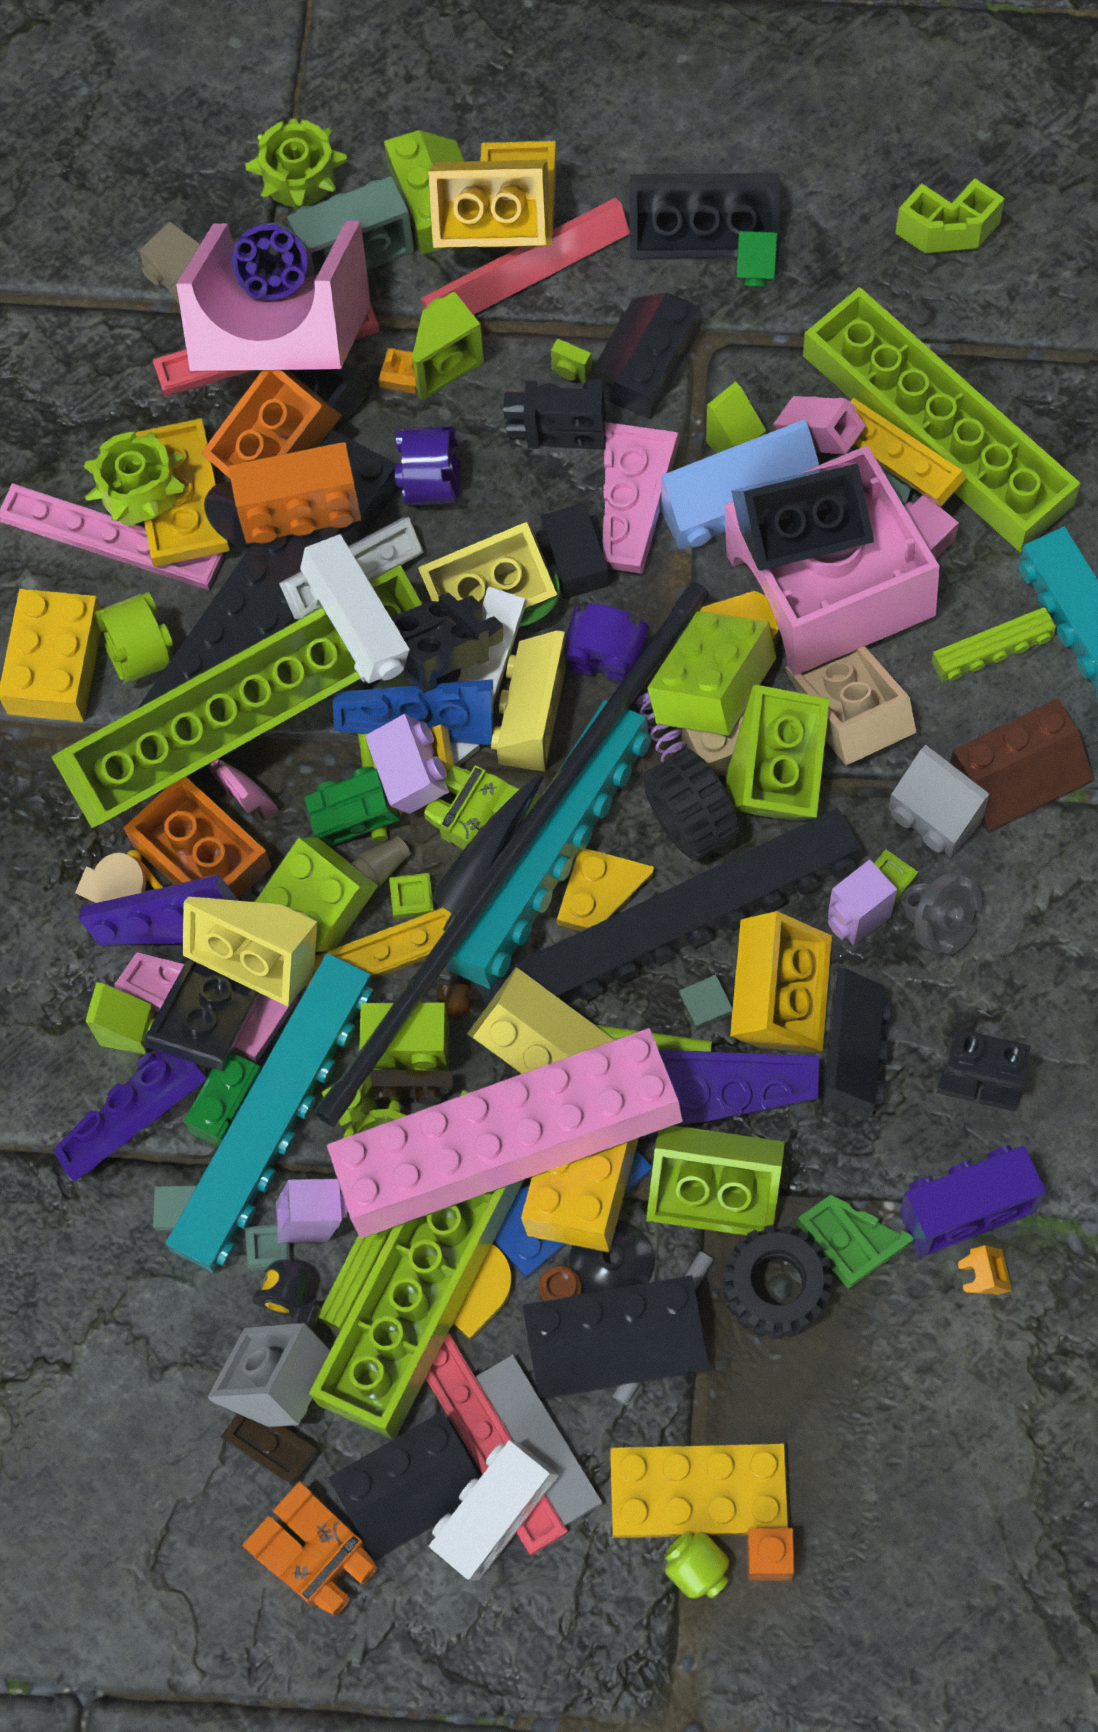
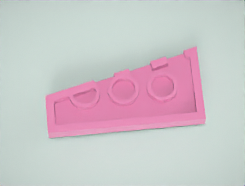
[603,422,680,574]
[115,952,298,1064]

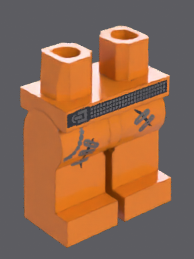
[242,1481,378,1617]

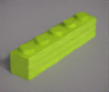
[931,607,1056,682]
[318,1227,393,1332]

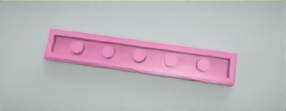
[0,483,224,591]

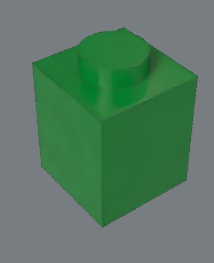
[737,231,777,286]

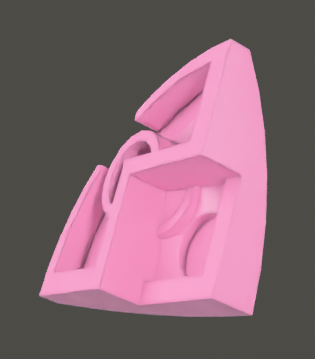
[207,759,279,819]

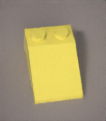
[183,897,317,1007]

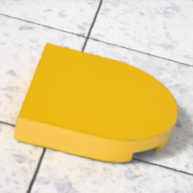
[453,1244,512,1341]

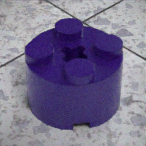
[395,425,461,505]
[564,604,650,684]

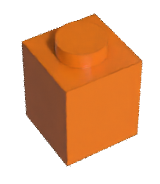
[747,1528,794,1581]

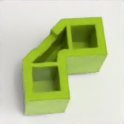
[895,178,1005,253]

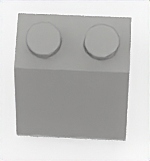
[888,745,990,858]
[208,1323,330,1427]

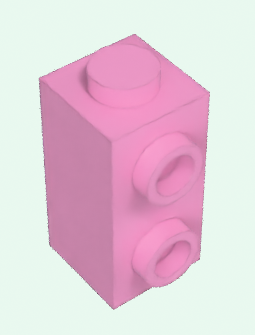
[773,396,866,454]

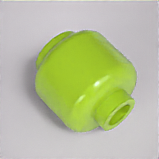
[664,1531,730,1599]

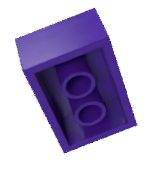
[899,1145,1046,1259]

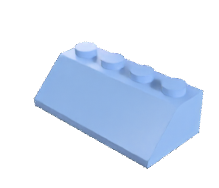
[661,419,819,549]

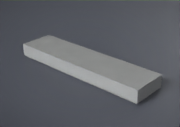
[476,1354,602,1527]

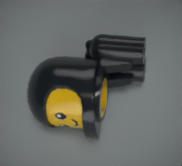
[252,1259,320,1332]

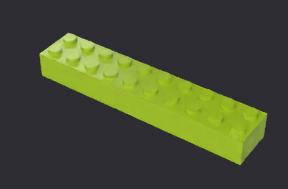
[51,565,422,828]

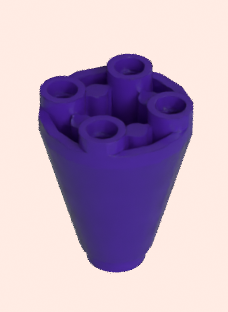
[231,223,308,300]

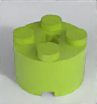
[95,592,173,684]

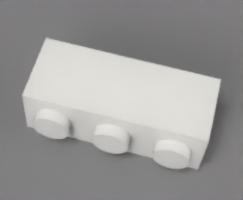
[429,1440,559,1581]

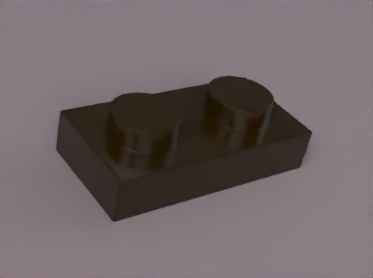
[362,1070,453,1104]
[221,1413,318,1487]

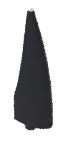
[431,774,544,931]

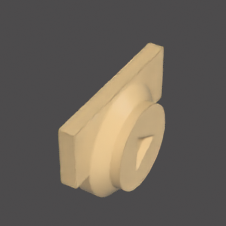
[75,853,147,903]

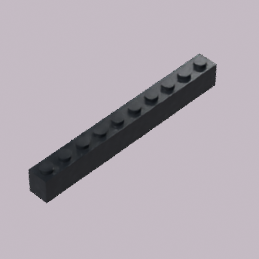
[474,808,861,1010]

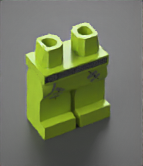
[424,765,541,850]

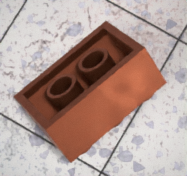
[950,698,1094,834]

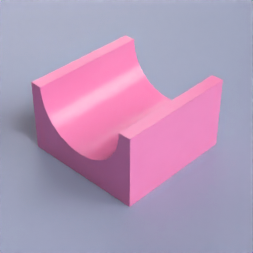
[176,221,371,371]
[724,445,940,676]

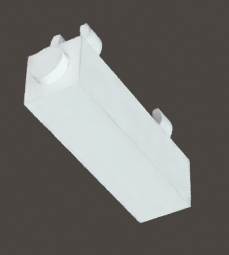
[300,534,410,684]

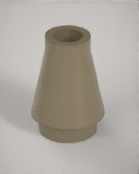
[351,836,410,888]

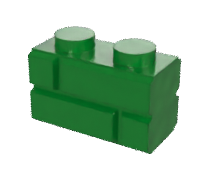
[304,767,401,847]
[184,1053,261,1147]

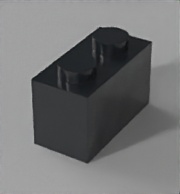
[536,503,608,599]

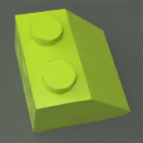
[412,291,484,401]

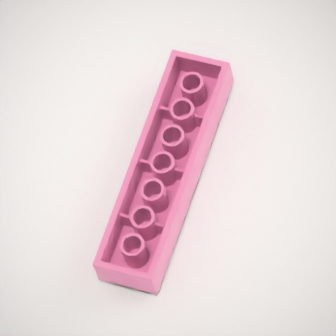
[327,1028,683,1239]

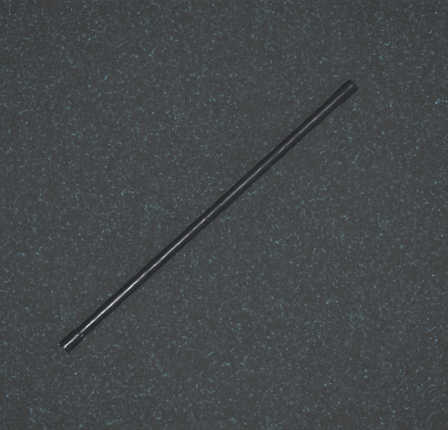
[314,582,709,1127]

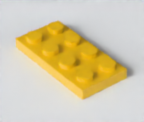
[135,418,230,567]
[610,1444,788,1538]

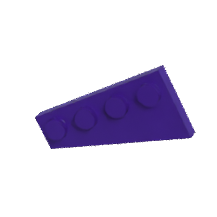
[78,875,238,945]
[650,1050,819,1134]
[53,1051,207,1182]

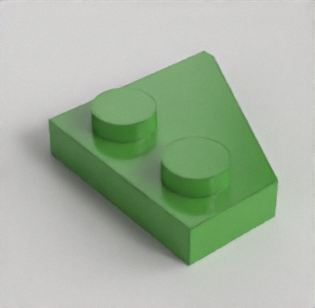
[796,1195,914,1289]

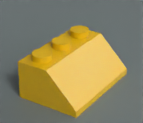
[428,160,549,247]
[730,911,832,1053]

